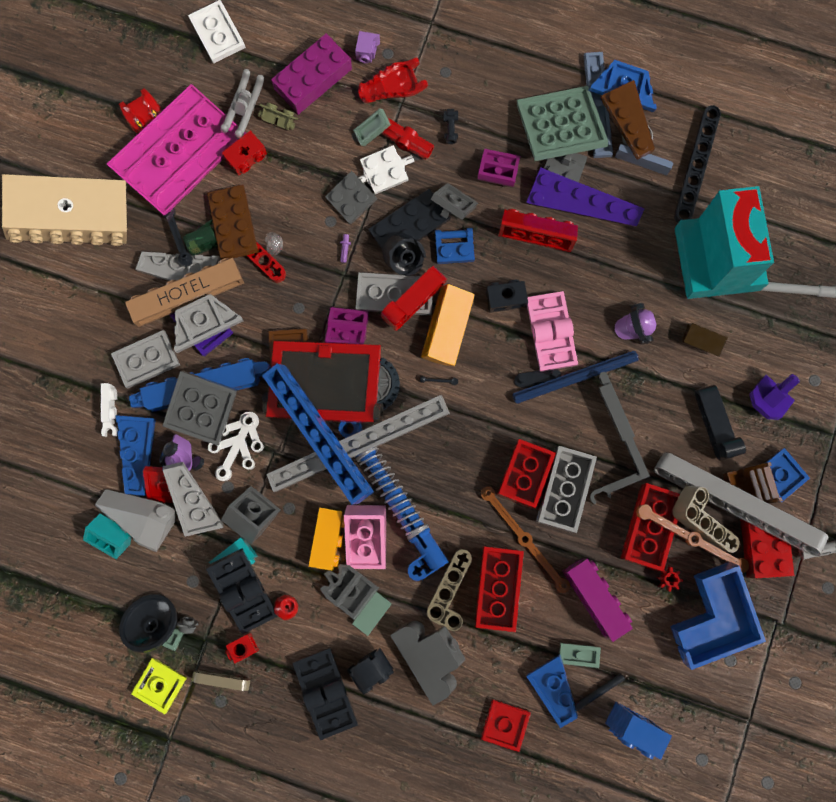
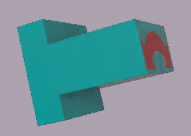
[675,186,774,299]

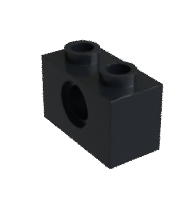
[486,279,528,313]

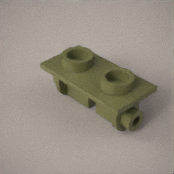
[258,102,299,130]

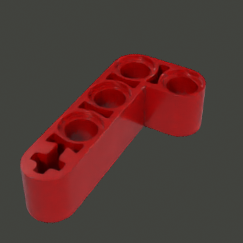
[381,266,447,331]

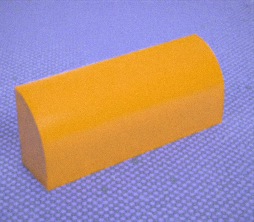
[421,284,475,366]

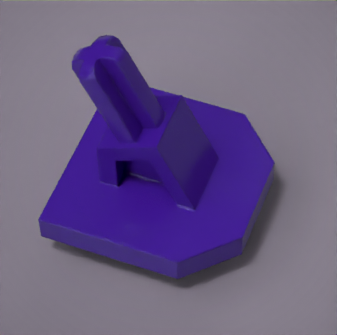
[750,374,800,420]

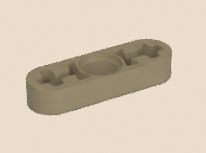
[192,670,251,691]

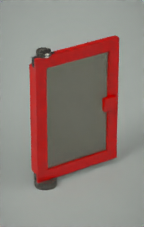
[263,341,383,423]

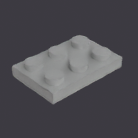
[111,330,180,389]

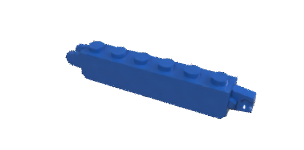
[129,358,271,412]

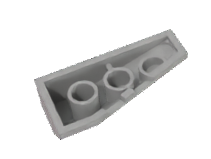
[95,489,176,552]

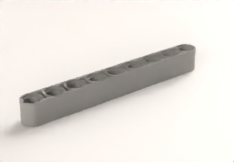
[654,452,829,556]

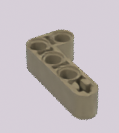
[673,486,740,553]
[427,549,472,631]

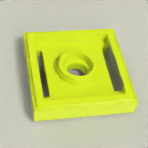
[131,658,187,714]

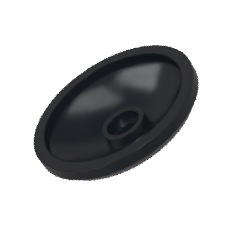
[119,594,177,653]

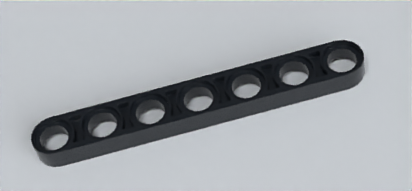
[674,105,721,223]

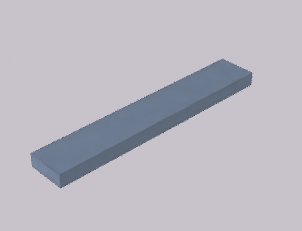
[584,52,613,158]

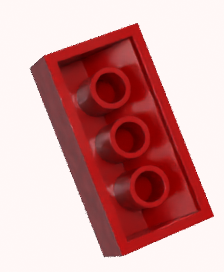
[498,209,578,252]

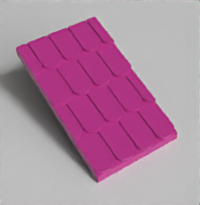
[107,84,246,215]

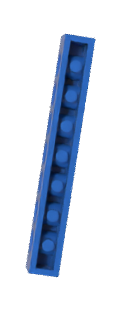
[262,363,374,505]

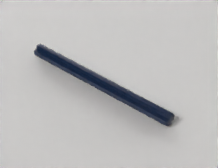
[512,351,639,404]

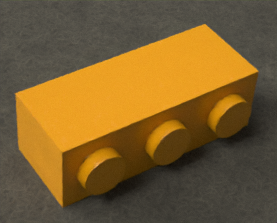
[308,508,345,571]

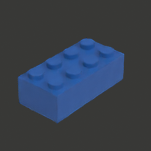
[605,702,672,760]

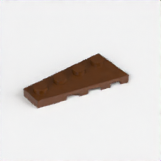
[601,80,655,160]

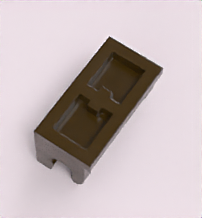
[682,323,728,357]

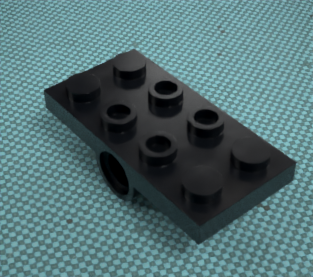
[206,548,278,634]
[293,647,358,741]

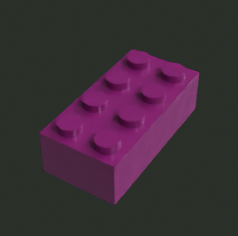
[271,33,352,115]
[562,558,633,642]

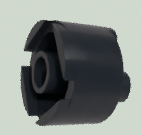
[382,233,426,276]
[347,648,394,695]

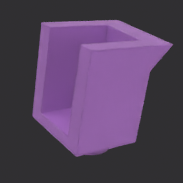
[355,31,380,63]

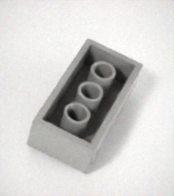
[536,446,597,533]

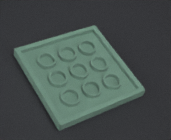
[517,86,608,161]

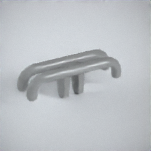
[221,69,264,139]

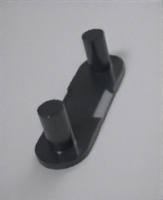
[514,369,561,388]

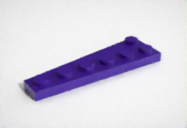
[526,167,644,226]

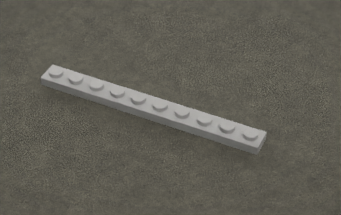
[266,395,450,492]

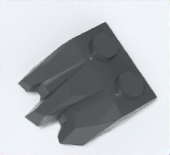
[320,564,379,620]

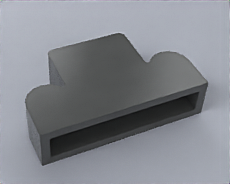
[390,621,465,706]

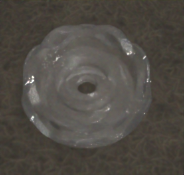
[265,232,283,255]

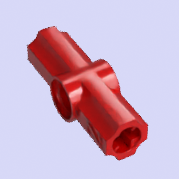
[381,118,434,160]

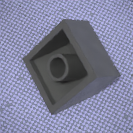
[221,486,281,544]

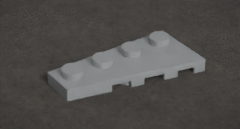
[136,252,220,281]
[163,462,223,537]

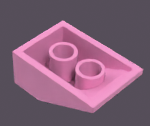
[344,505,386,569]

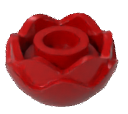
[274,595,298,620]

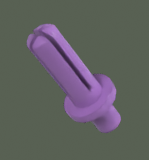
[340,234,351,263]

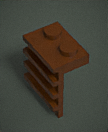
[723,462,783,504]

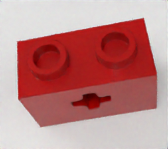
[222,130,267,176]

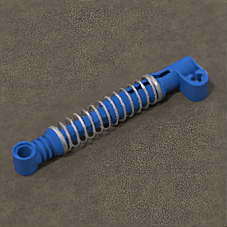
[339,422,448,581]

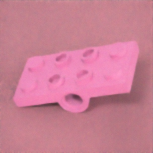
[527,291,578,372]

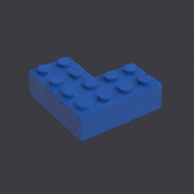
[670,562,766,670]

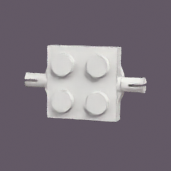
[358,145,414,195]

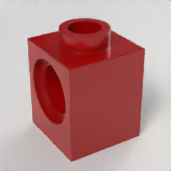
[226,633,259,664]

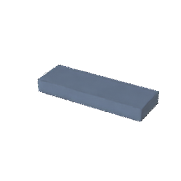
[615,144,673,176]

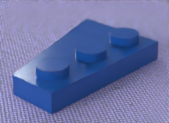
[526,654,578,728]

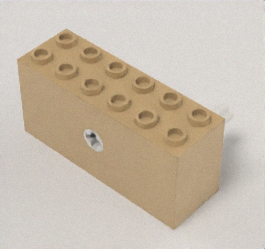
[2,174,127,246]

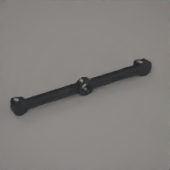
[161,208,193,267]

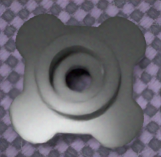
[176,617,199,634]

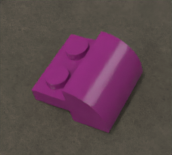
[477,149,520,187]
[325,307,368,344]

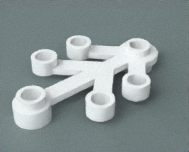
[208,412,264,481]

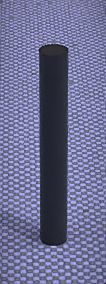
[574,673,625,712]

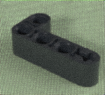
[695,384,746,461]

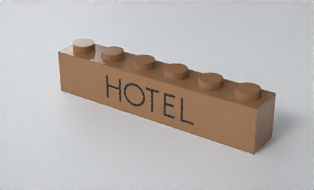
[125,258,244,327]

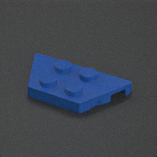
[588,60,657,112]

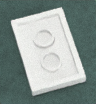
[188,0,246,64]

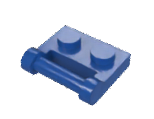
[435,228,475,264]

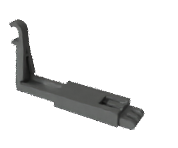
[590,372,650,504]

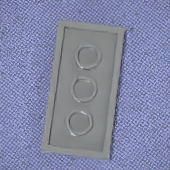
[356,272,432,316]

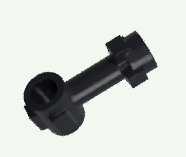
[443,109,458,144]

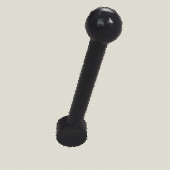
[419,375,458,386]

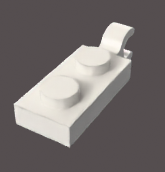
[101,383,118,437]

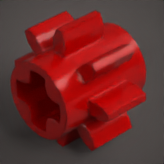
[656,567,683,592]

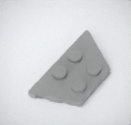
[174,294,244,353]

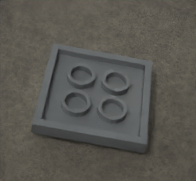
[163,371,238,445]

